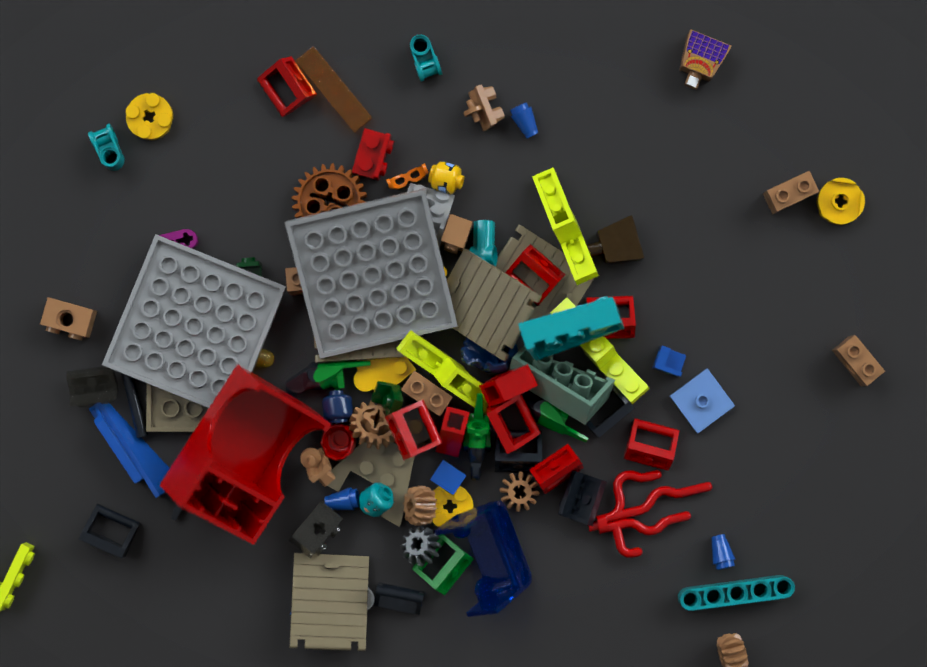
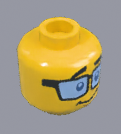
[428,161,464,194]

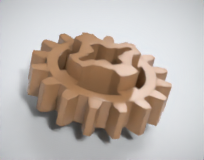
[349,400,395,449]

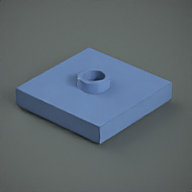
[669,368,735,434]

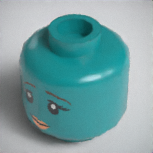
[359,482,394,517]

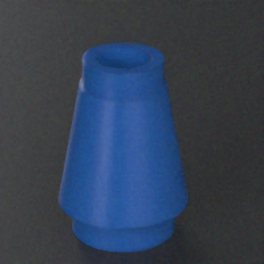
[510,102,539,139]
[324,487,360,510]
[711,534,736,570]

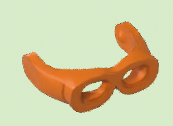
[386,163,429,190]

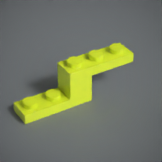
[532,167,599,285]
[550,298,650,404]
[396,330,488,414]
[0,542,35,612]

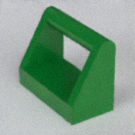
[412,532,474,595]

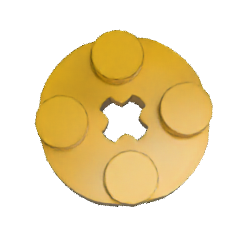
[126,93,173,140]
[817,178,865,225]
[432,486,473,530]

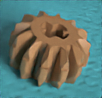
[499,472,539,512]
[403,486,438,526]
[716,633,749,667]

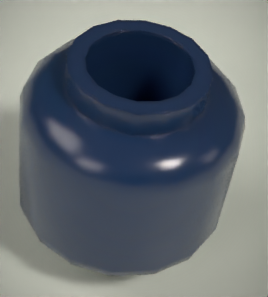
[322,390,353,425]

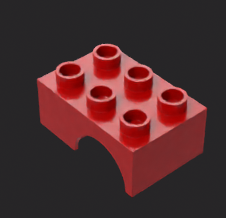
[160,364,331,545]

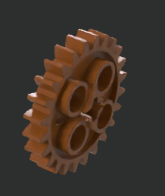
[292,163,367,219]

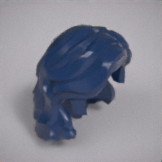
[461,337,518,374]

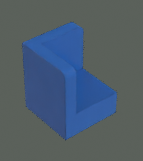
[652,346,686,377]
[430,460,466,494]

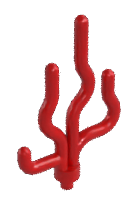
[588,470,713,558]

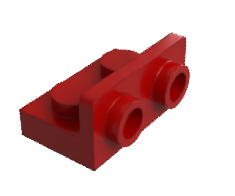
[352,128,394,181]

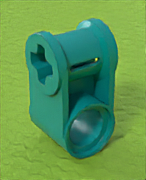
[410,34,443,82]
[88,123,125,171]

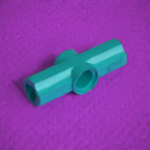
[470,220,498,266]

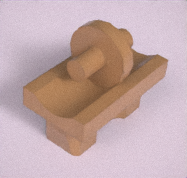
[463,84,505,131]
[300,447,335,487]

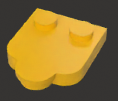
[354,357,417,392]

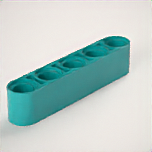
[678,575,795,611]

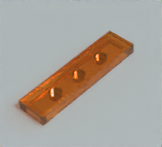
[295,46,372,133]

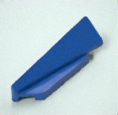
[89,399,170,498]

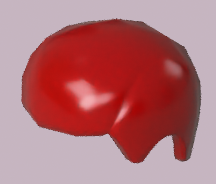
[320,423,356,461]

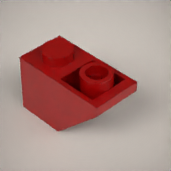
[479,364,538,407]
[435,406,470,457]

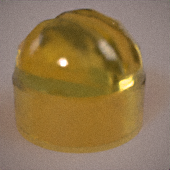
[256,349,274,368]

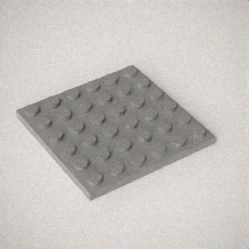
[285,188,458,359]
[102,234,287,408]

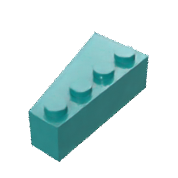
[518,296,625,361]

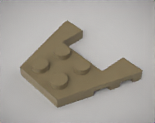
[327,442,415,527]

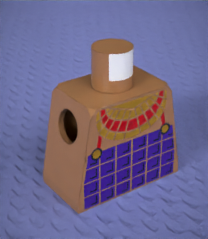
[680,29,731,90]

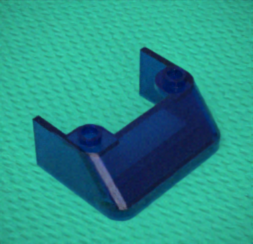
[435,501,532,617]

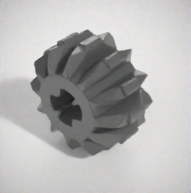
[400,526,441,567]

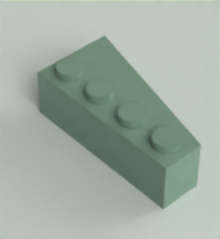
[509,345,615,425]

